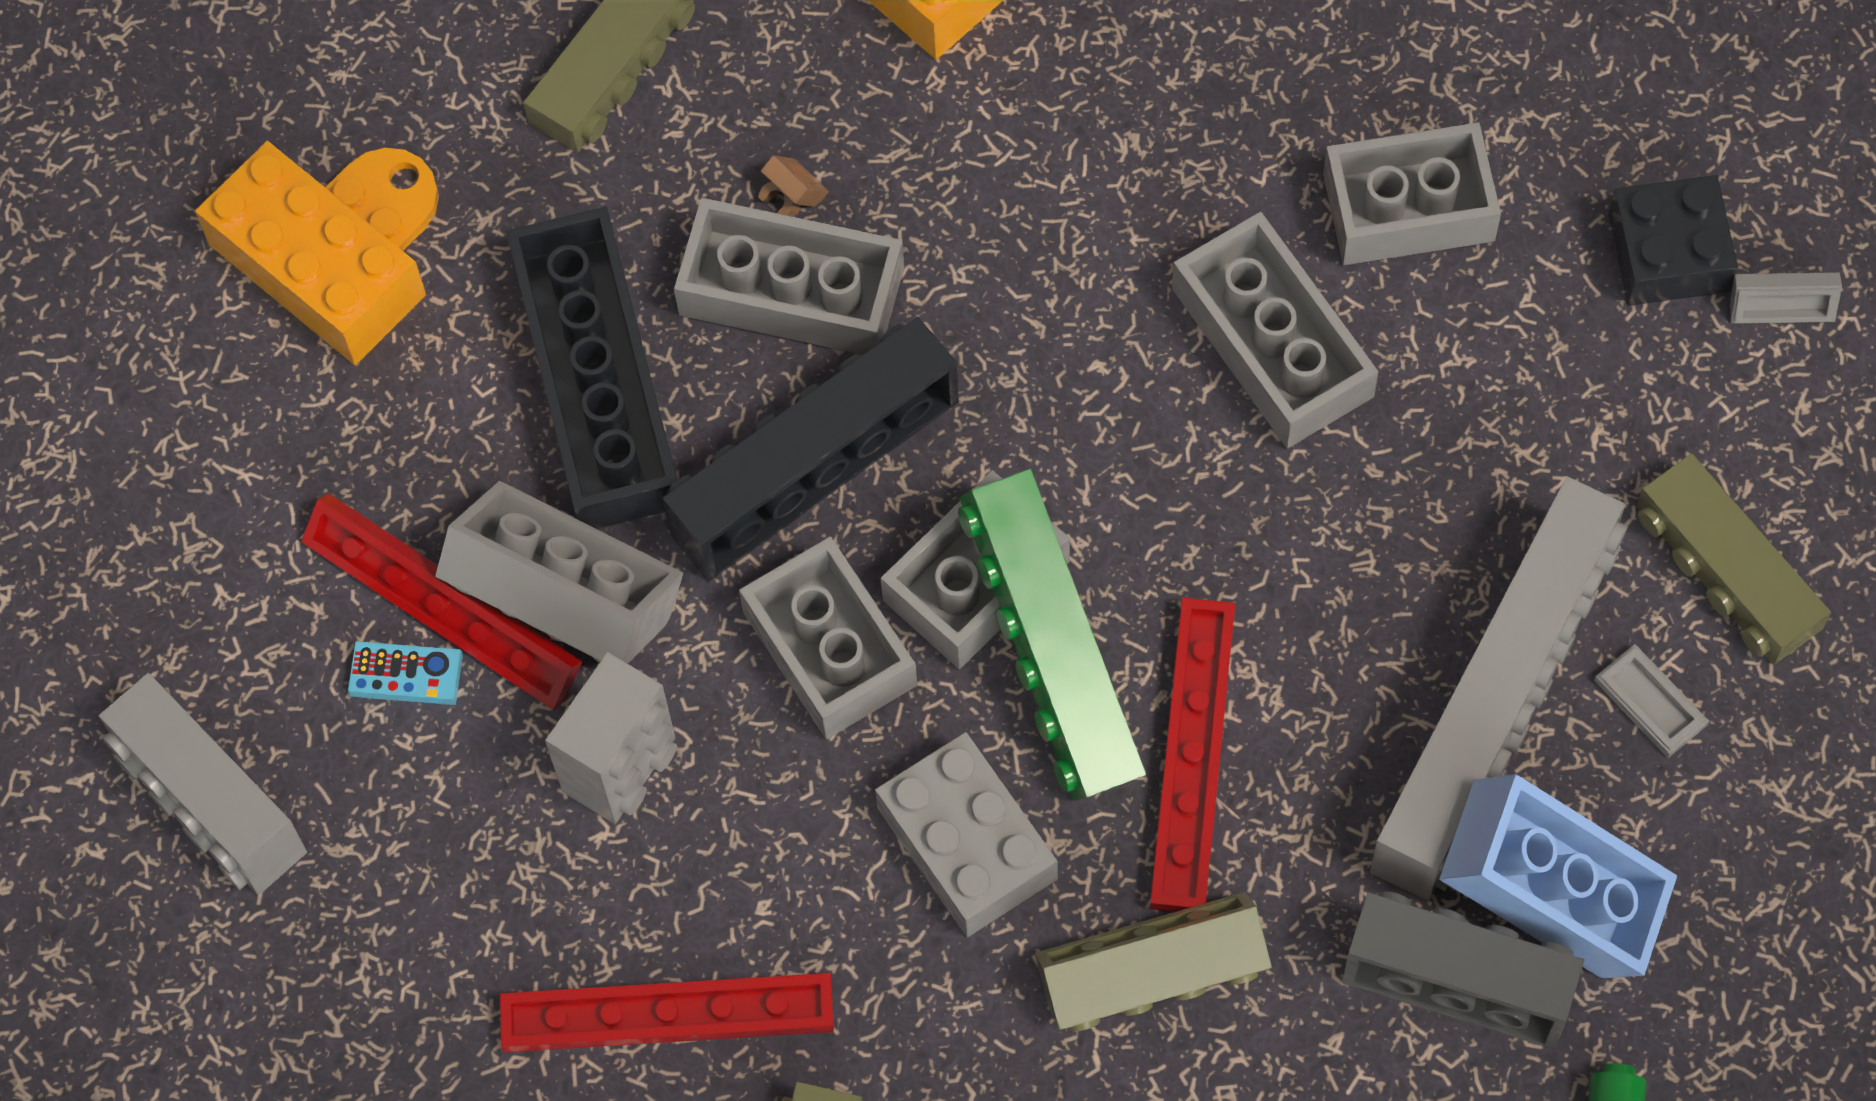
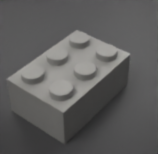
[1323,122,1501,266]
[881,470,1070,670]
[739,536,917,740]
[545,652,677,825]
[875,732,1058,938]

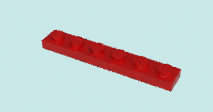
[301,493,582,710]
[1150,597,1235,912]
[500,973,834,1053]

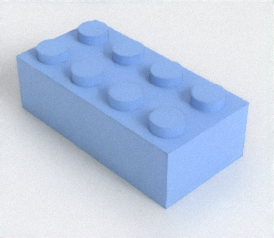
[1439,774,1677,978]

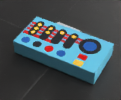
[348,641,463,705]

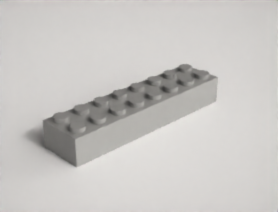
[1370,476,1628,902]

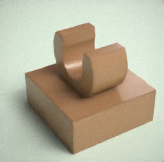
[758,155,829,217]

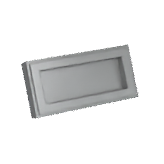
[1729,272,1842,323]
[1594,644,1709,758]

